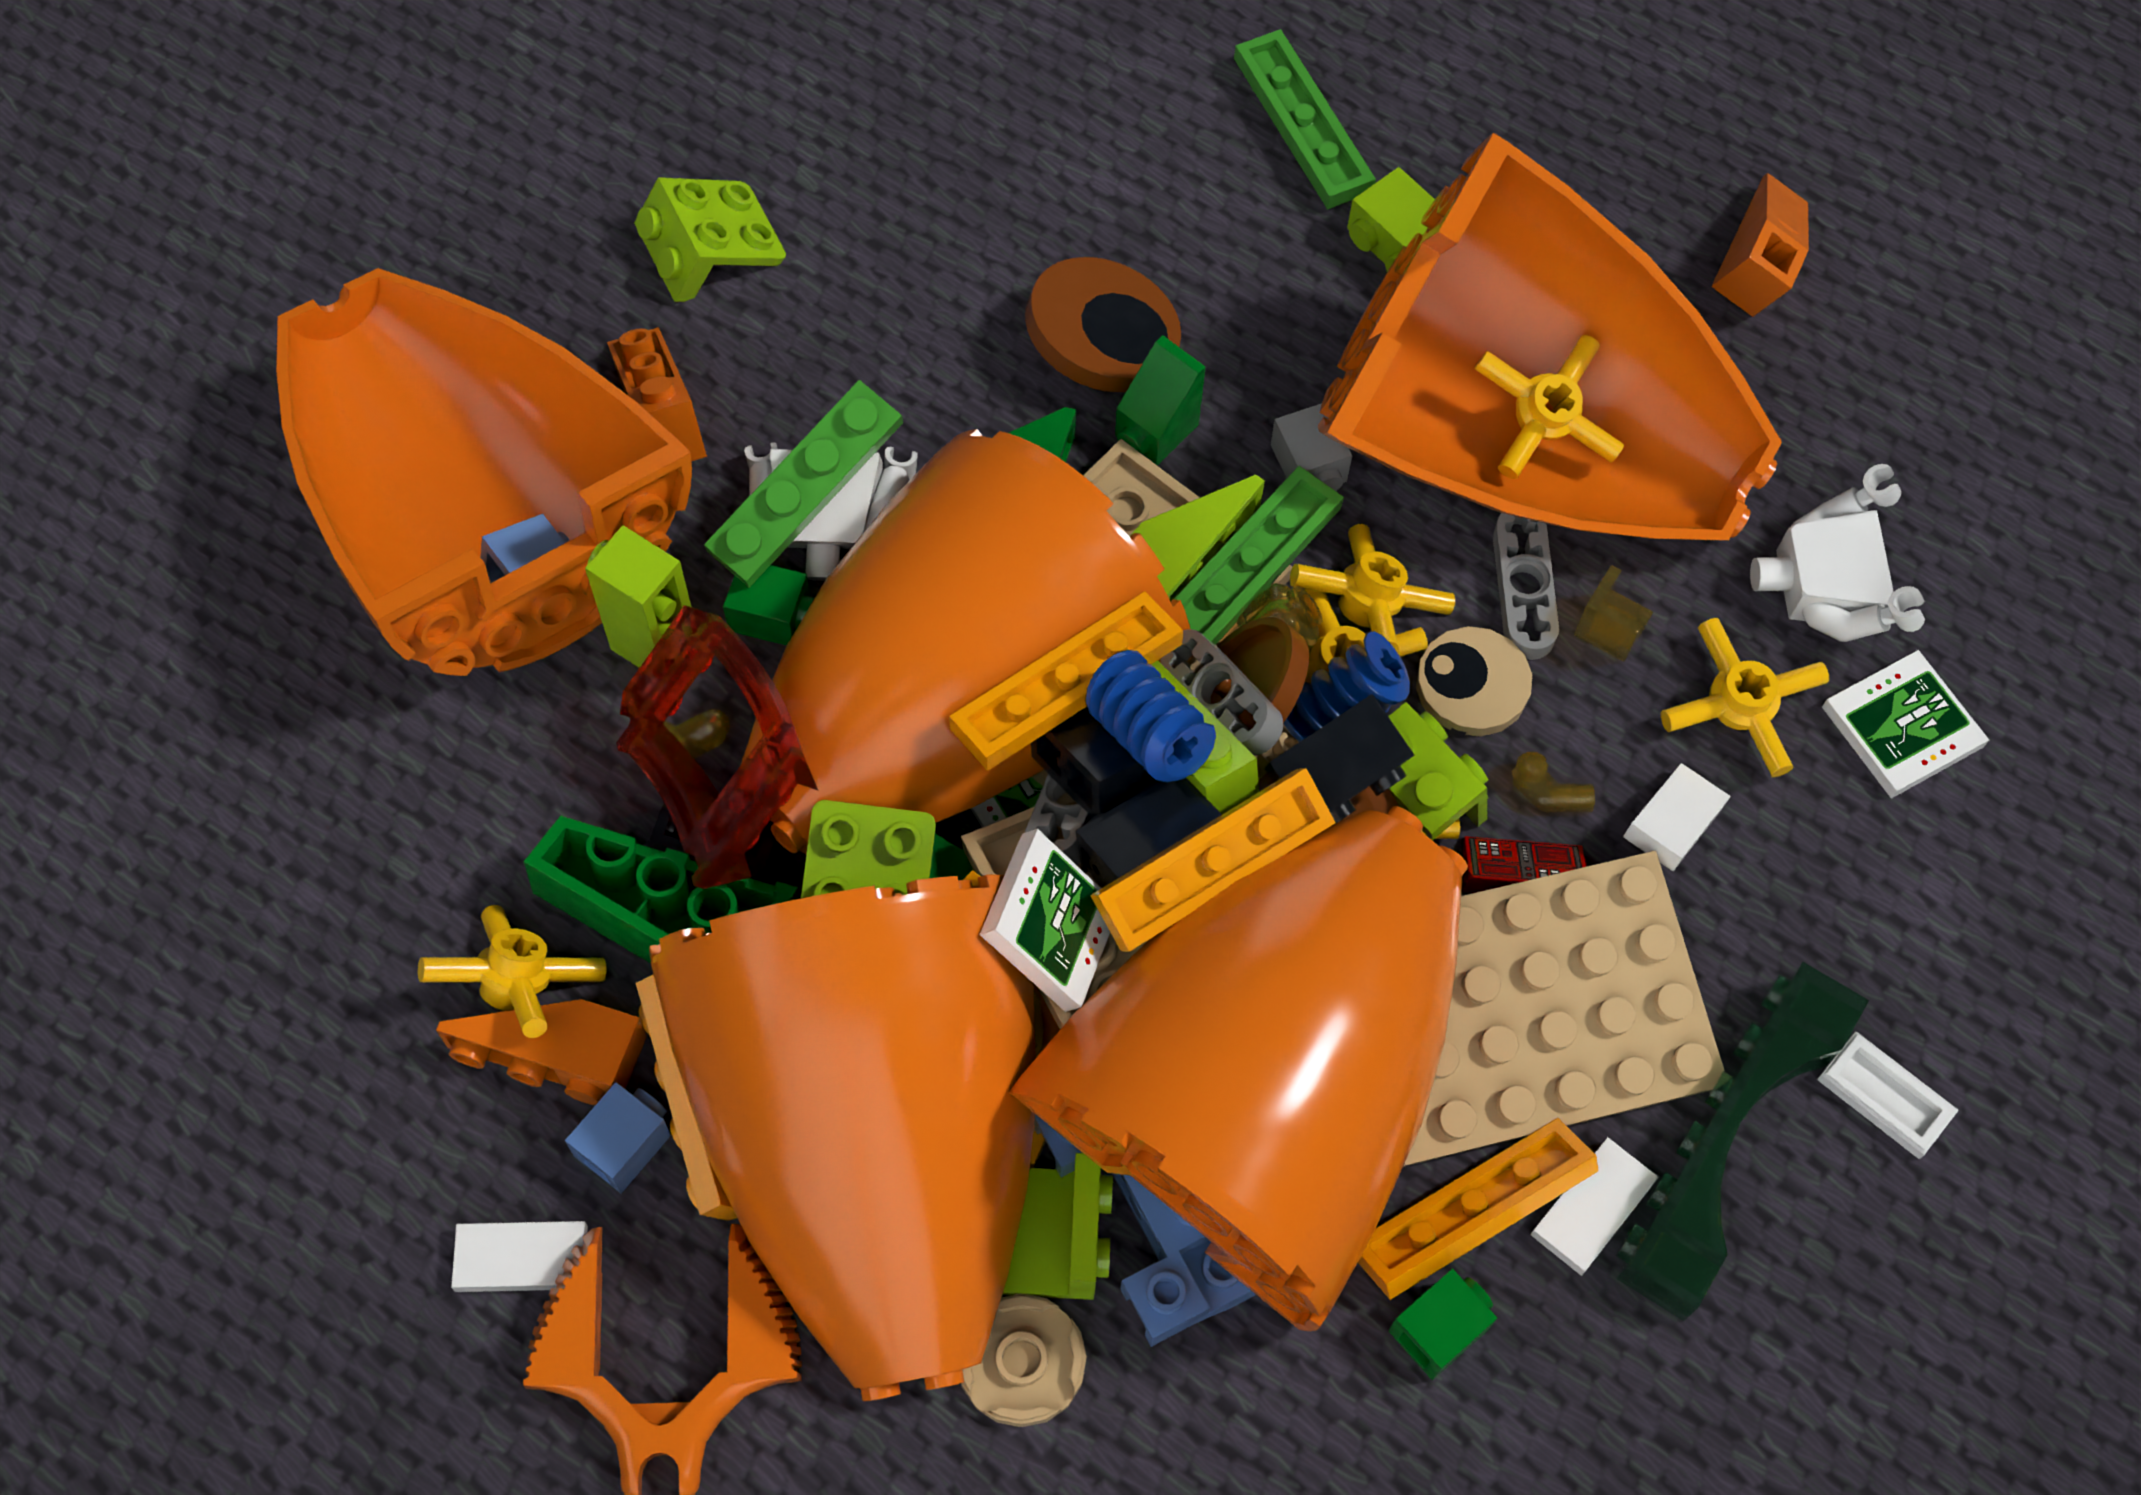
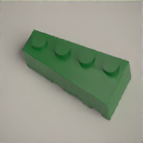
[524,815,799,964]

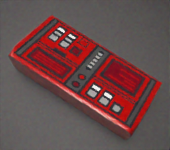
[1463,836,1586,893]

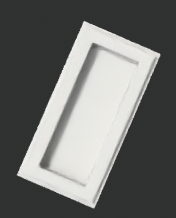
[1623,763,1731,871]
[1817,1032,1959,1159]
[1531,1137,1659,1276]
[451,1221,588,1292]

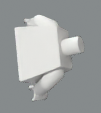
[744,442,917,581]
[1750,464,1925,642]

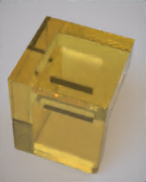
[1574,565,1653,662]

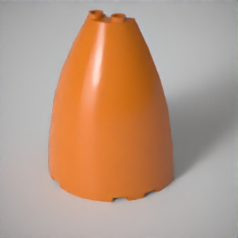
[1318,133,1782,541]
[276,268,692,676]
[728,429,1193,855]
[1009,806,1468,1331]
[649,874,1036,1401]

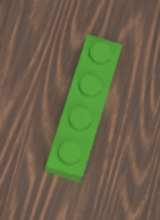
[1234,29,1376,210]
[704,380,903,588]
[1174,466,1344,645]

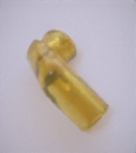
[640,709,730,760]
[1512,751,1595,812]

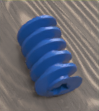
[1283,631,1410,742]
[1086,650,1216,782]

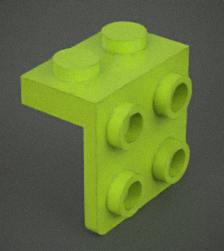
[634,177,786,302]
[1388,702,1488,841]
[801,800,936,898]
[1002,1153,1113,1300]

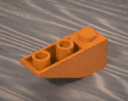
[1711,173,1809,317]
[607,327,707,461]
[436,999,647,1105]

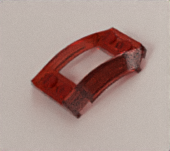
[616,605,819,889]

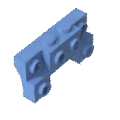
[1034,1114,1256,1347]

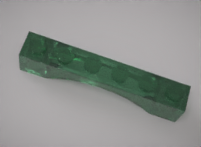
[1616,962,1869,1321]

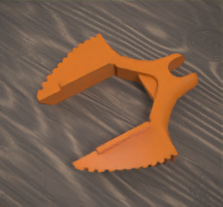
[523,1224,802,1495]

